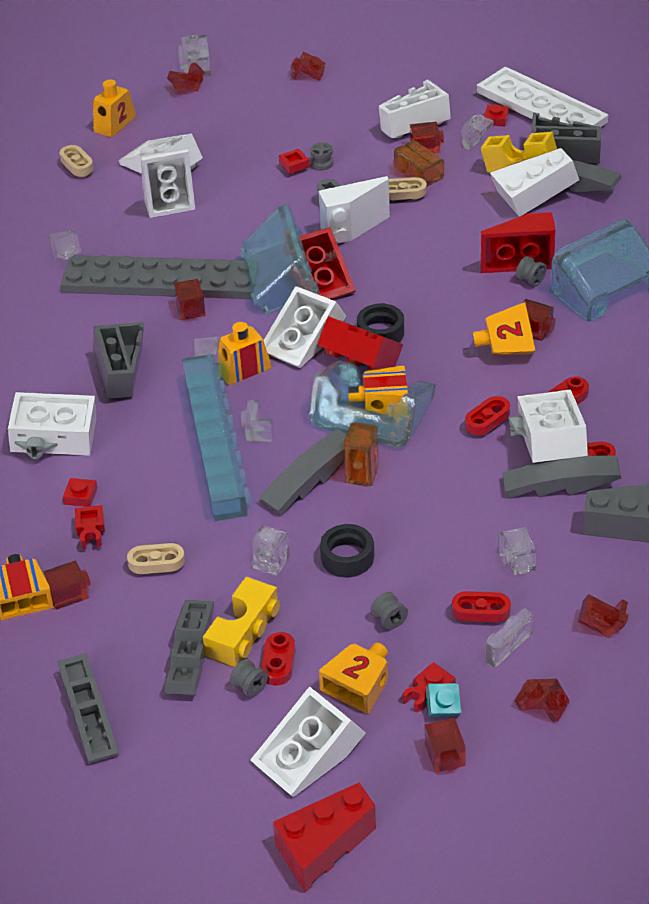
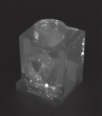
[48,229,82,260]
[251,525,290,576]
[498,527,536,575]

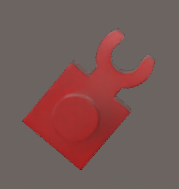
[75,505,105,549]
[402,662,456,713]

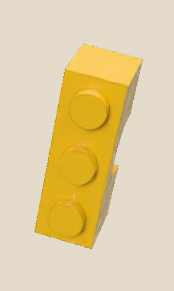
[481,132,557,172]
[203,577,280,667]

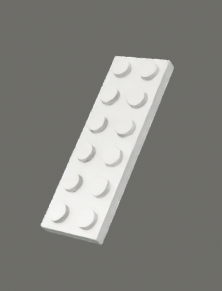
[477,67,608,127]

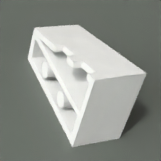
[379,79,451,138]
[490,148,579,217]

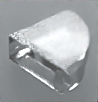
[194,337,219,362]

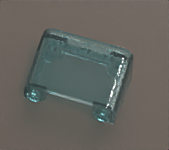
[240,203,320,314]
[551,219,649,322]
[310,360,436,447]

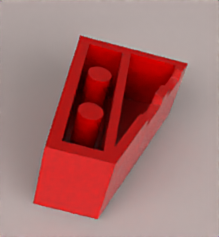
[317,316,404,371]
[273,782,376,893]

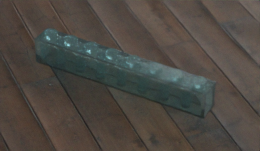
[182,354,251,521]

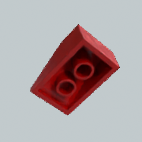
[480,212,556,273]
[283,227,356,300]

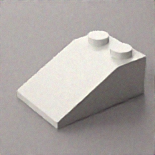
[118,133,203,174]
[141,149,195,218]
[318,176,390,244]
[264,286,346,368]
[251,687,366,797]

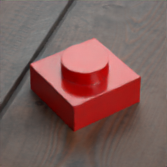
[483,105,509,127]
[279,148,310,174]
[63,478,98,507]

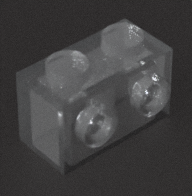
[178,34,211,78]

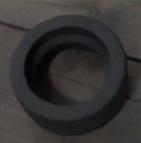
[357,303,405,343]
[320,524,375,577]

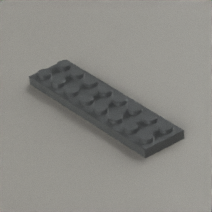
[60,255,261,299]

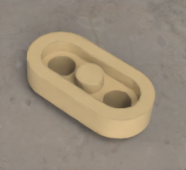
[59,145,94,177]
[389,177,426,201]
[127,543,185,574]

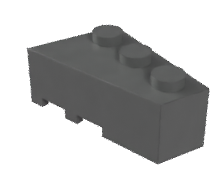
[531,112,602,164]
[93,322,144,399]
[583,484,649,542]

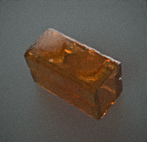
[393,140,444,187]
[344,422,379,487]

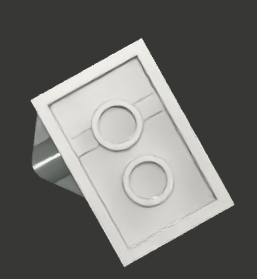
[509,390,588,463]
[8,392,96,459]

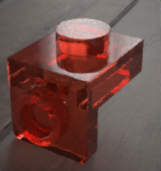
[290,51,326,81]
[167,62,204,92]
[578,594,629,638]
[514,679,570,722]

